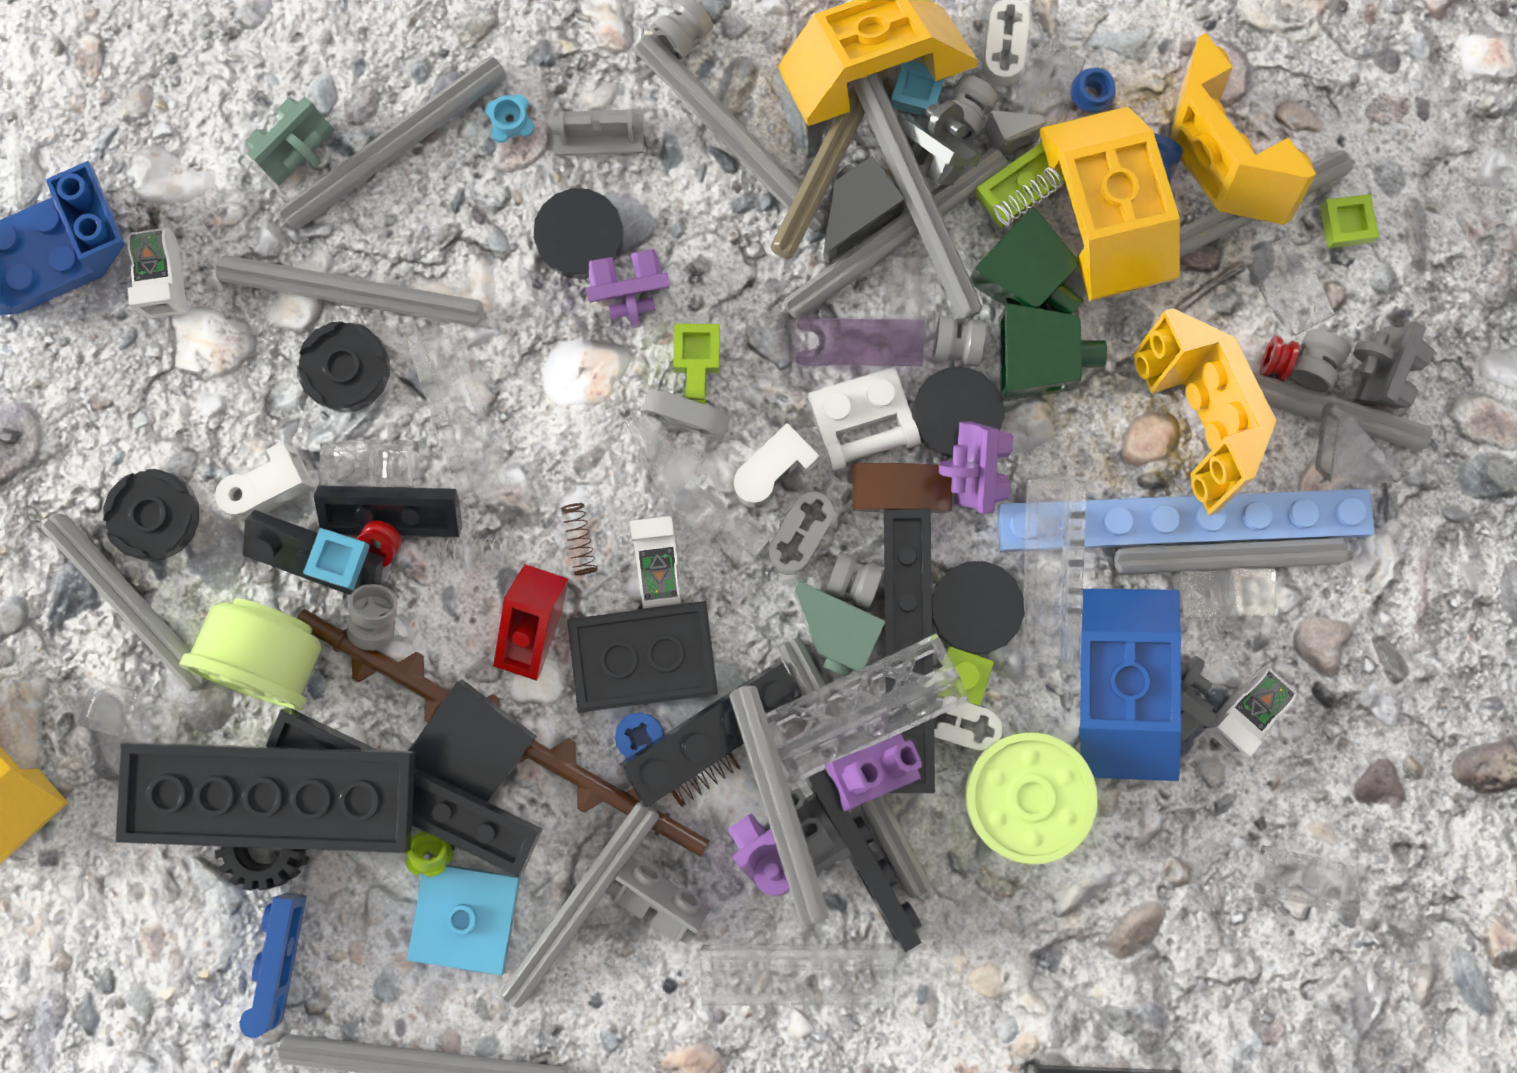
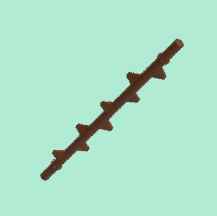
[297,609,710,857]

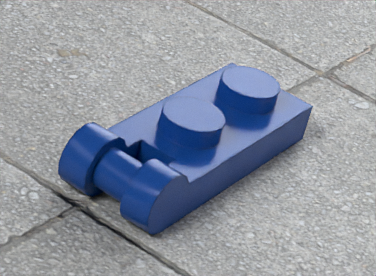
[239,892,307,1038]

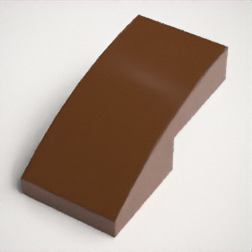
[852,463,952,514]

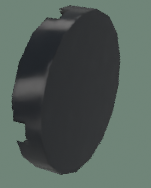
[533,188,624,279]
[297,321,390,412]
[912,367,1005,459]
[102,469,200,561]
[932,561,1025,654]

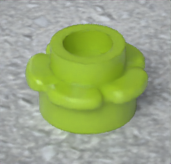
[405,831,453,877]

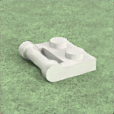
[808,366,921,471]

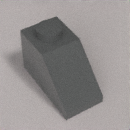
[823,156,904,264]

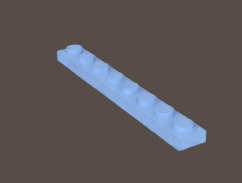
[997,489,1375,552]

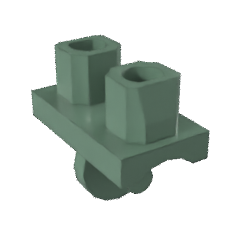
[245,96,335,186]

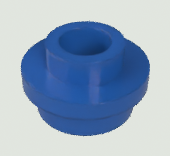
[1071,68,1116,113]

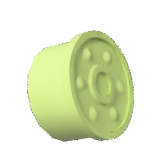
[179,598,322,711]
[964,732,1098,864]

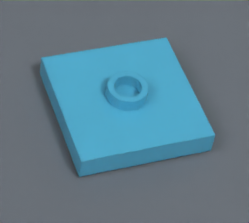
[407,865,521,975]

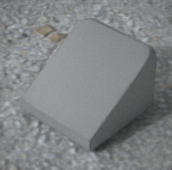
[985,111,1046,156]

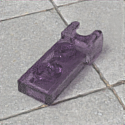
[796,317,924,367]

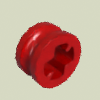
[1260,335,1300,381]
[356,521,402,568]

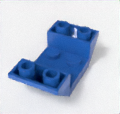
[0,161,125,315]
[1080,589,1181,781]

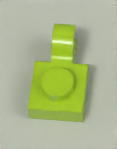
[673,324,720,405]

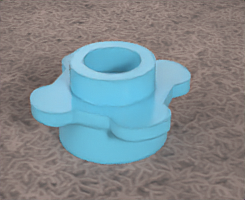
[485,95,535,143]

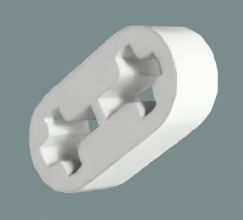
[982,0,1030,87]
[934,694,1002,751]

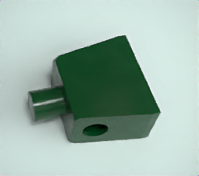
[970,207,1084,315]
[999,304,1107,401]

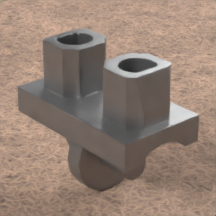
[1353,321,1435,409]

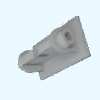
[550,109,644,156]
[608,856,710,946]

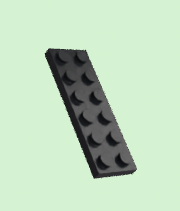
[115,742,415,853]

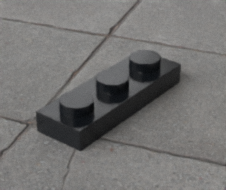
[313,485,462,537]
[243,510,384,595]

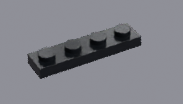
[619,662,805,807]
[805,769,922,952]

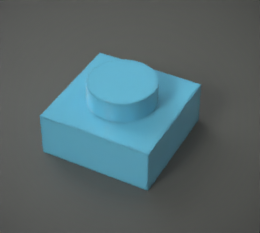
[891,61,944,116]
[303,528,370,590]

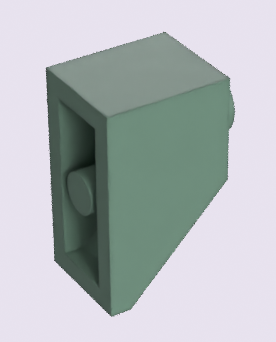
[794,581,886,679]

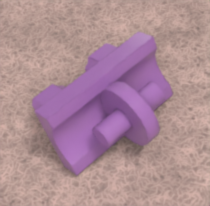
[586,249,670,329]
[939,421,1013,514]
[825,734,922,811]
[728,813,790,897]

